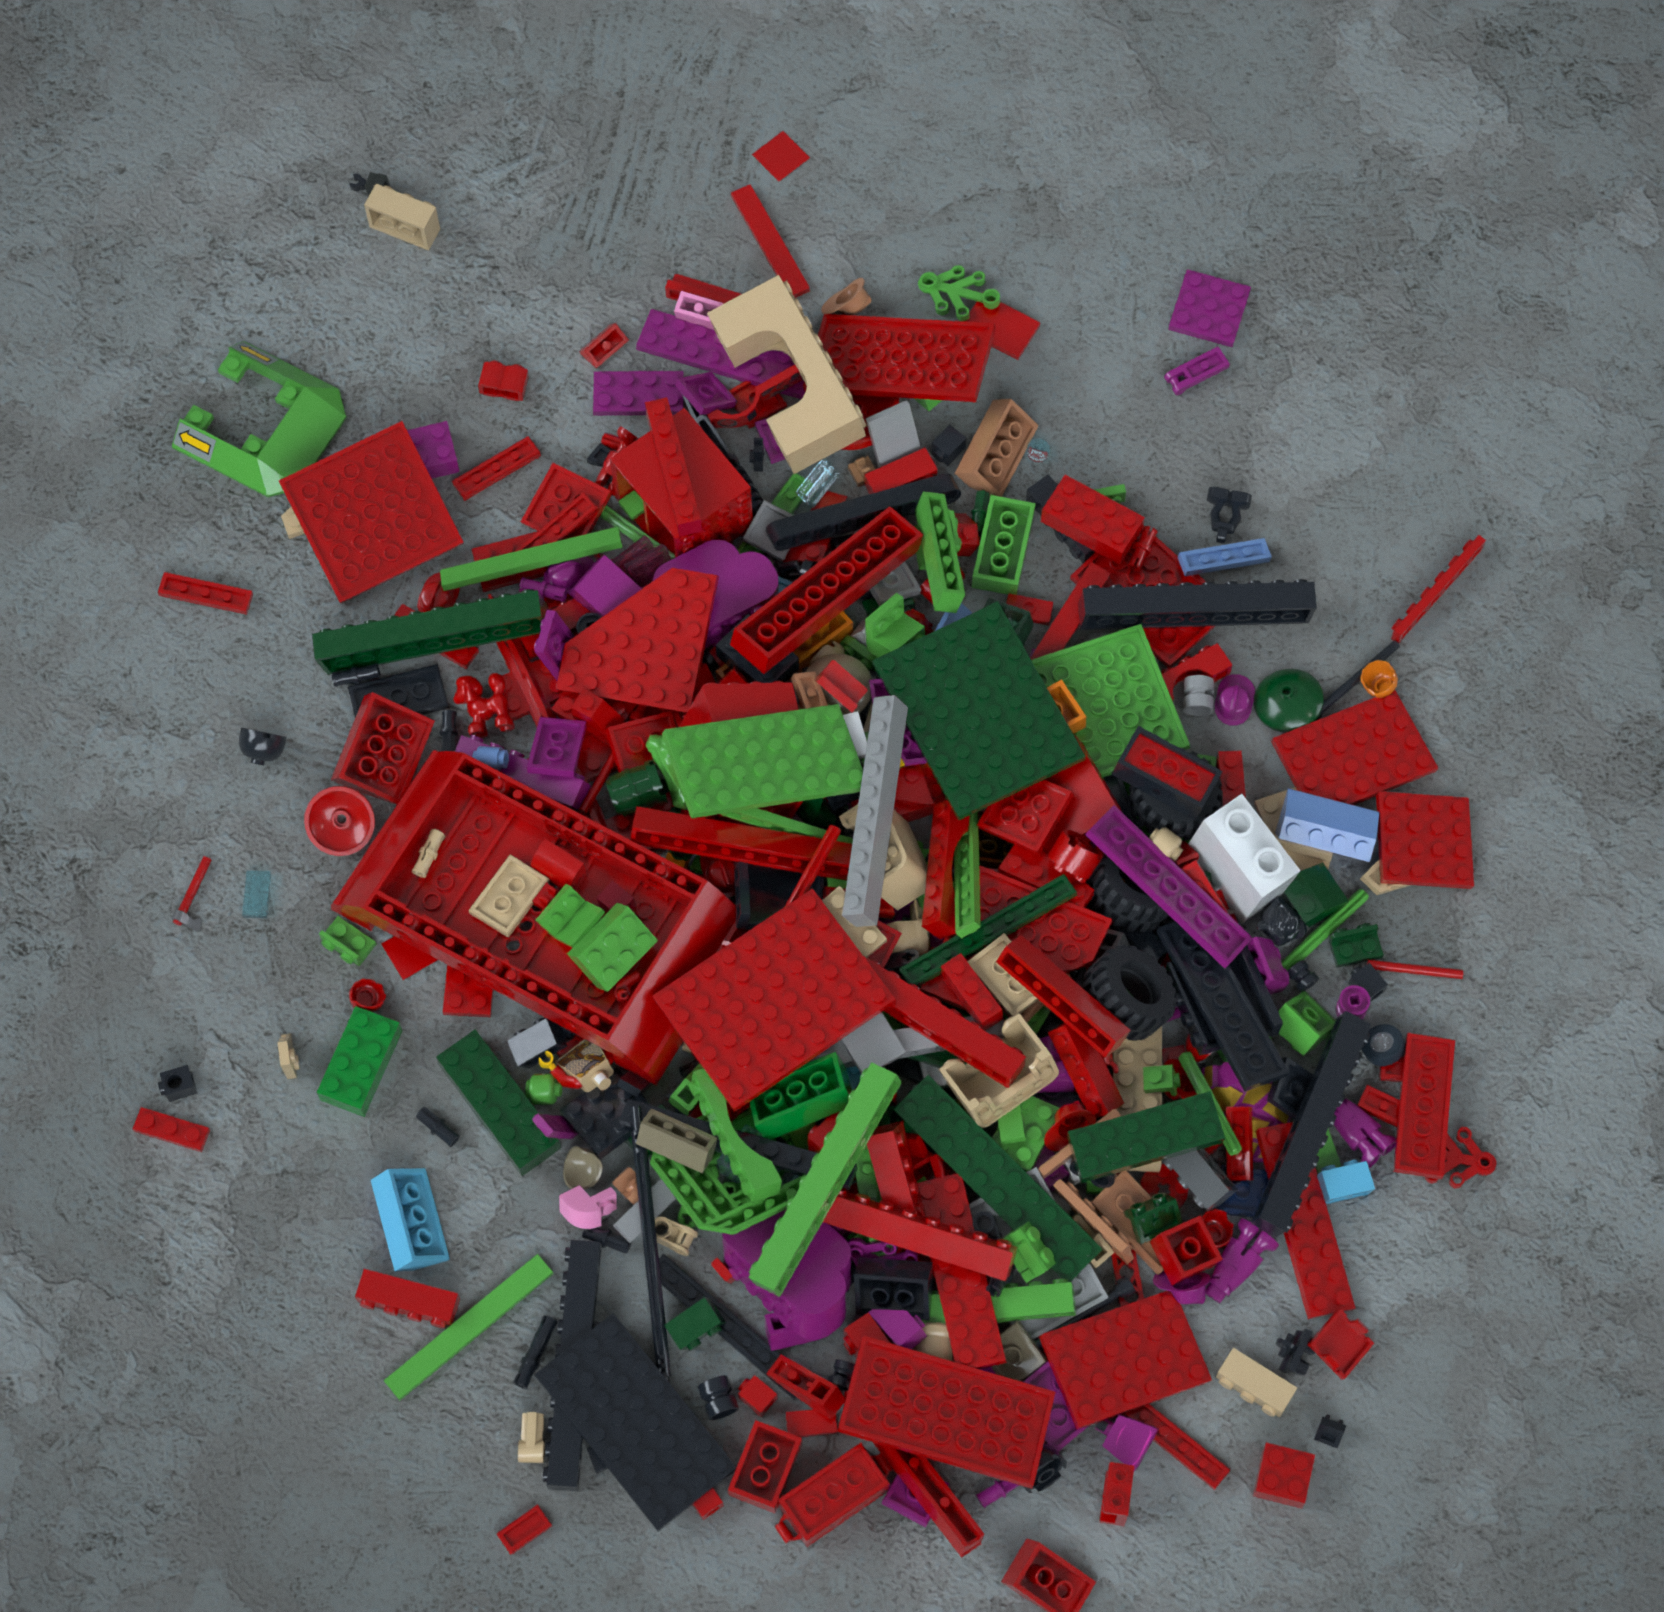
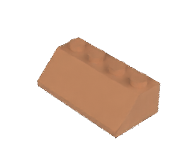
[955,399,1039,497]

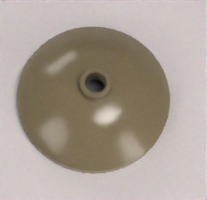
[806,654,872,715]

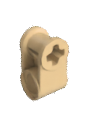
[655,1216,698,1256]

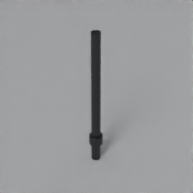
[1315,640,1400,721]

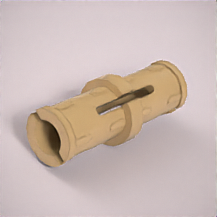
[412,829,445,878]

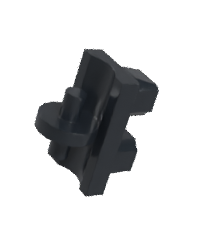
[1275,1329,1315,1376]

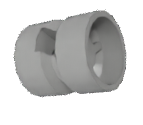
[1183,675,1214,717]

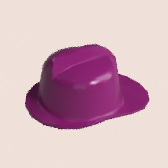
[543,556,595,592]
[1215,674,1255,726]
[1153,1270,1210,1304]

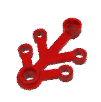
[1425,1127,1497,1189]

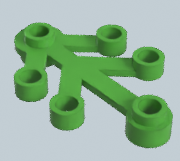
[918,265,1000,321]

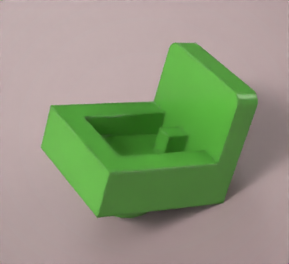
[1143,1065,1181,1096]

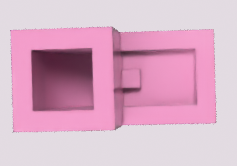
[559,1185,617,1229]

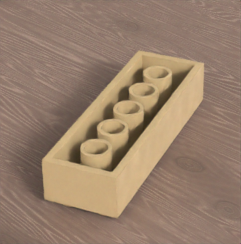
[1112,1027,1162,1172]

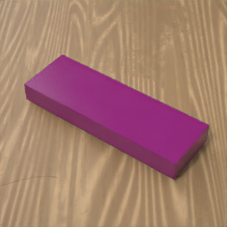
[532,1113,578,1139]

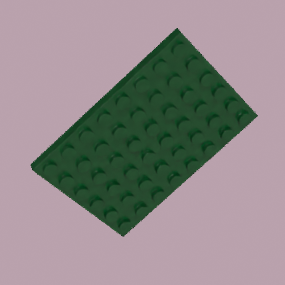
[872,601,1086,820]

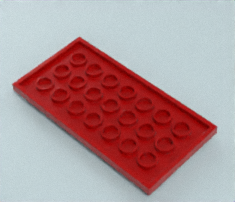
[802,314,996,402]
[837,1335,1056,1489]

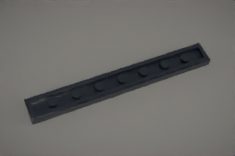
[659,1253,797,1401]

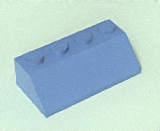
[1275,788,1379,862]

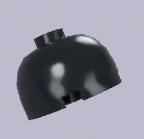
[239,727,287,766]
[1023,1444,1067,1493]

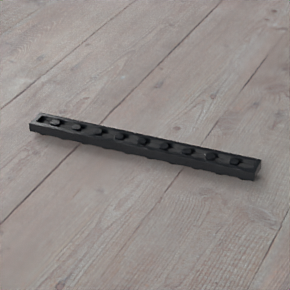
[619,1099,858,1190]

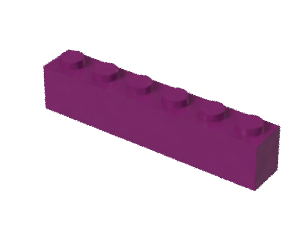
[455,735,591,811]

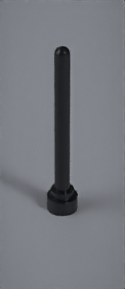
[1034,1275,1136,1349]

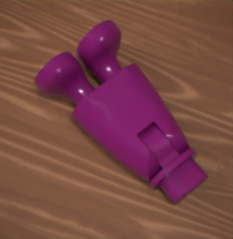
[1333,1098,1396,1169]
[1205,1218,1279,1304]

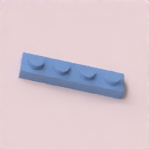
[1178,538,1272,576]

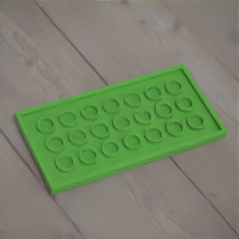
[662,704,863,818]

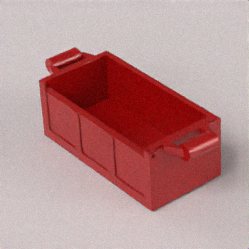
[775,1442,893,1547]

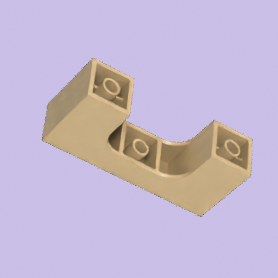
[707,275,866,474]

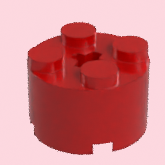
[1048,829,1104,883]

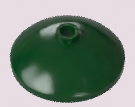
[1254,668,1324,732]

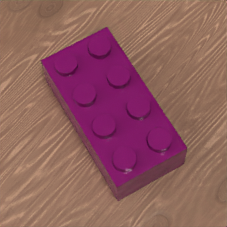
[407,421,460,479]

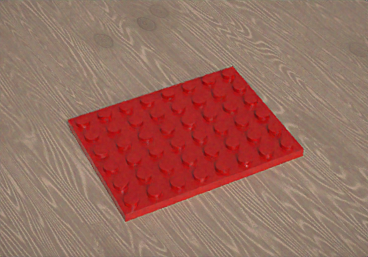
[652,888,896,1112]

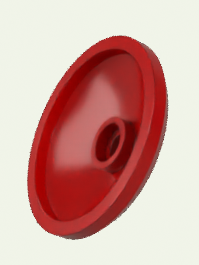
[304,786,375,856]

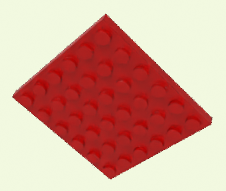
[279,421,464,604]

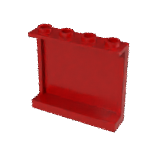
[1043,735,1124,854]

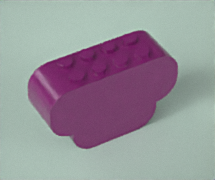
[653,540,779,649]
[722,1209,851,1340]

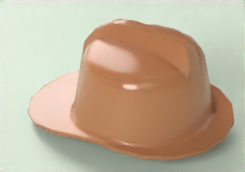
[821,278,871,315]

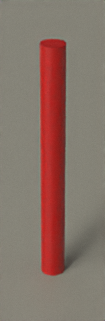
[1367,960,1463,979]

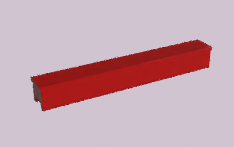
[844,1390,985,1558]

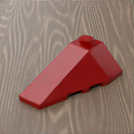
[778,491,847,565]

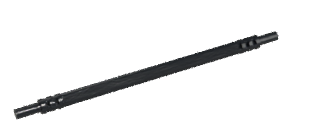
[631,1106,672,1383]

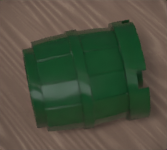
[606,759,668,817]

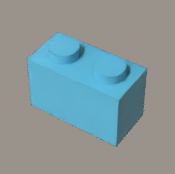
[1317,1160,1375,1204]

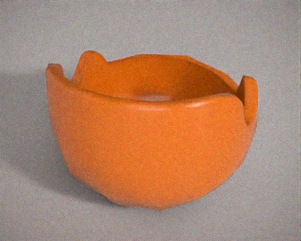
[1360,660,1398,698]

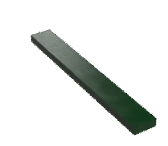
[899,874,1077,987]

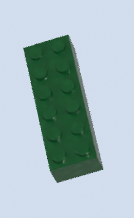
[436,1029,561,1176]
[1067,1091,1225,1183]

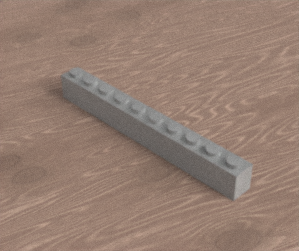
[842,695,908,927]

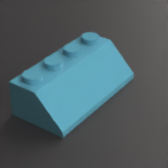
[371,1168,450,1272]

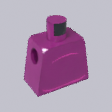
[1095,1415,1159,1471]

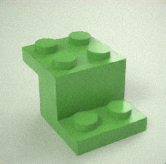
[865,593,925,658]

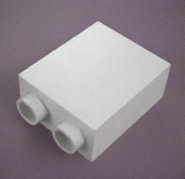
[1189,794,1300,924]

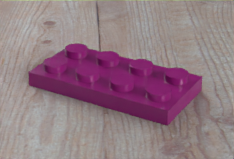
[593,371,684,416]

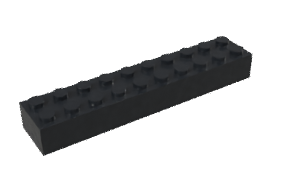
[1078,579,1317,630]

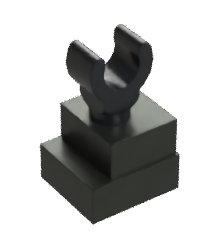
[349,172,390,196]

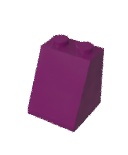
[568,555,642,617]

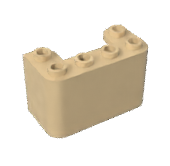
[839,804,928,911]
[939,1013,1059,1128]

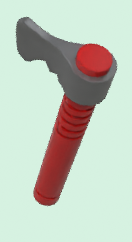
[172,856,212,932]

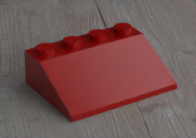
[331,692,435,805]

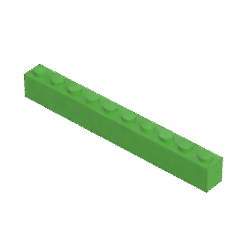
[749,1062,902,1297]

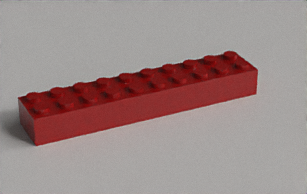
[730,506,923,674]

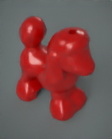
[453,673,515,739]

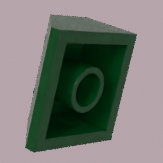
[1284,863,1349,928]

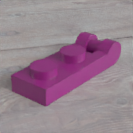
[1164,347,1230,396]

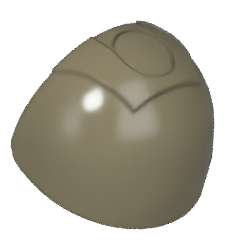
[563,1146,603,1189]

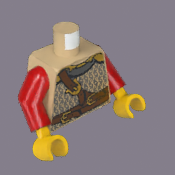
[539,1039,614,1092]

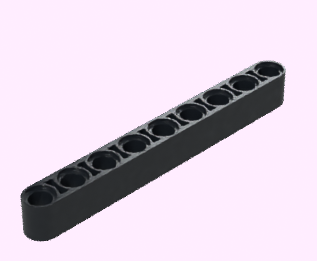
[765,473,961,551]

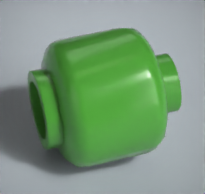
[525,1074,562,1105]

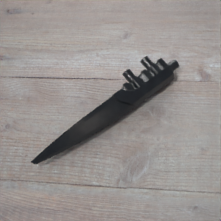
[682,394,764,517]

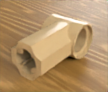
[518,1412,545,1463]

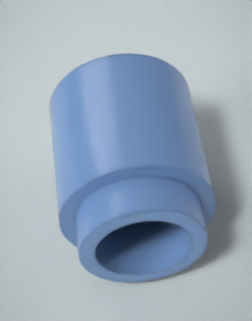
[472,746,509,771]

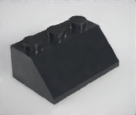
[854,1257,933,1320]

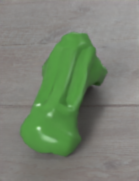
[646,734,688,810]

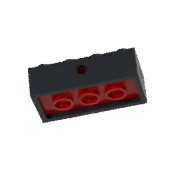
[1112,726,1223,820]

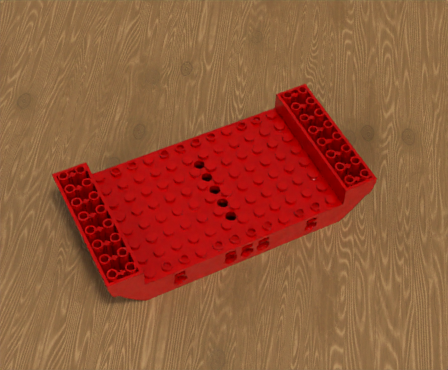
[331,750,749,1085]

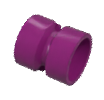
[1335,985,1370,1020]

